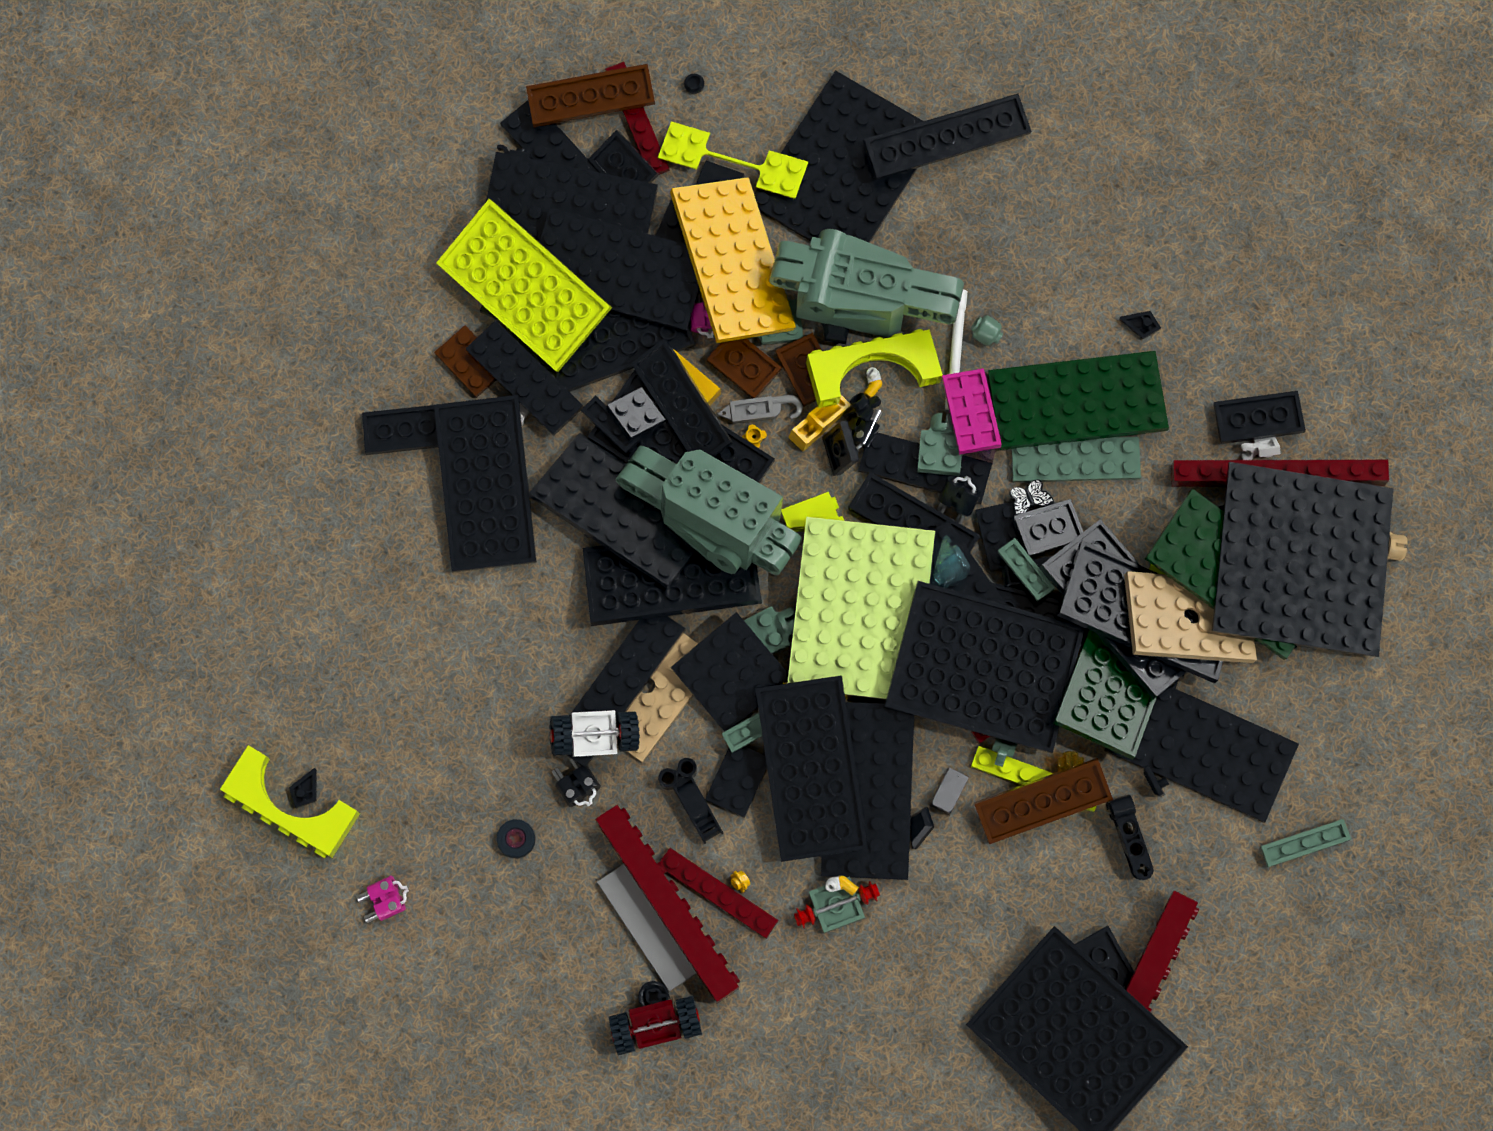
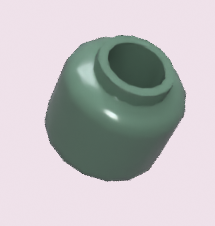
[971,315,1003,346]

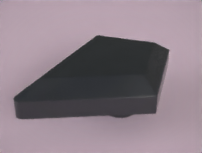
[1119,311,1161,339]
[821,323,849,345]
[1143,765,1169,797]
[289,768,317,809]
[910,807,934,849]

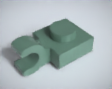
[992,738,1017,767]

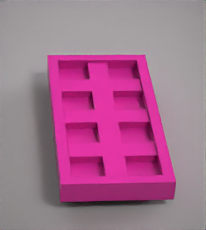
[942,368,1002,455]

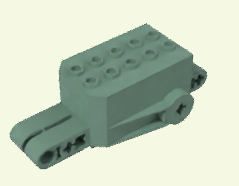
[769,229,964,337]
[616,446,802,575]

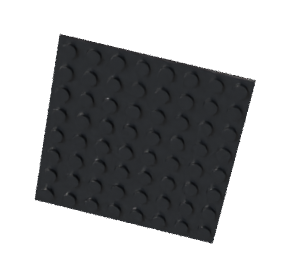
[1212,462,1394,657]

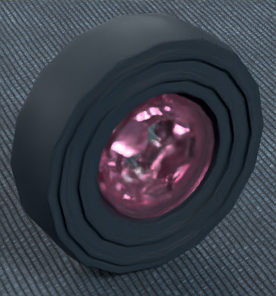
[496,819,536,859]

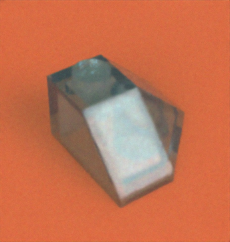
[933,535,970,588]

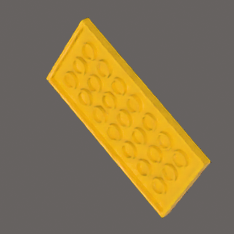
[670,177,796,343]

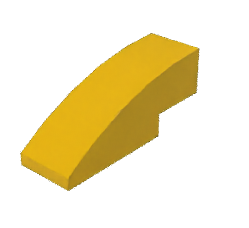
[788,395,851,452]

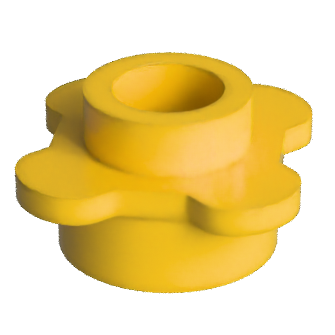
[742,424,767,448]
[730,870,750,893]

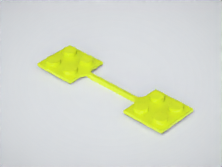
[658,121,808,199]

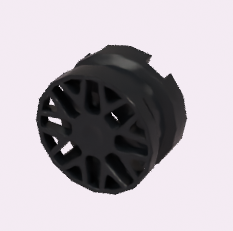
[638,981,670,1006]

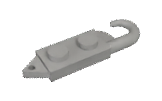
[718,395,803,424]

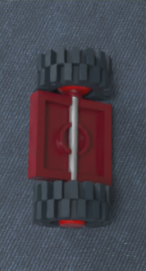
[609,996,702,1055]

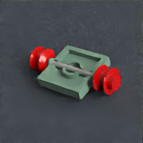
[794,876,880,933]

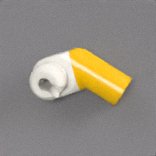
[864,367,882,399]
[825,876,859,896]

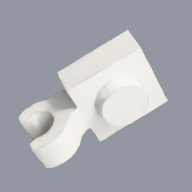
[1241,437,1280,460]

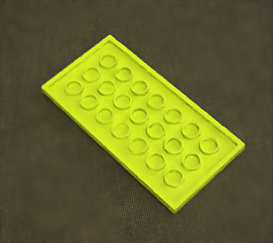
[436,199,612,372]

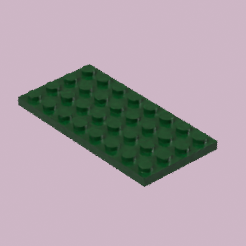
[988,351,1169,450]
[1144,489,1295,660]

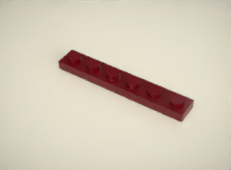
[605,62,670,175]
[660,848,779,939]

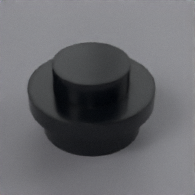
[684,74,705,94]

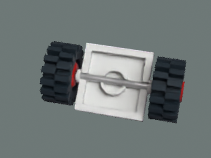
[549,710,640,757]

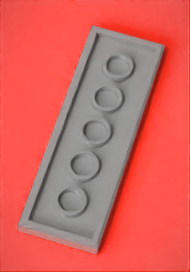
[597,864,697,992]

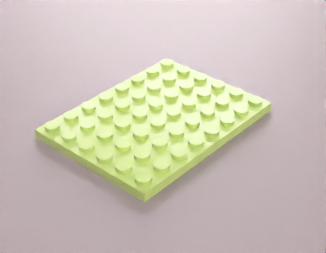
[787,517,935,699]

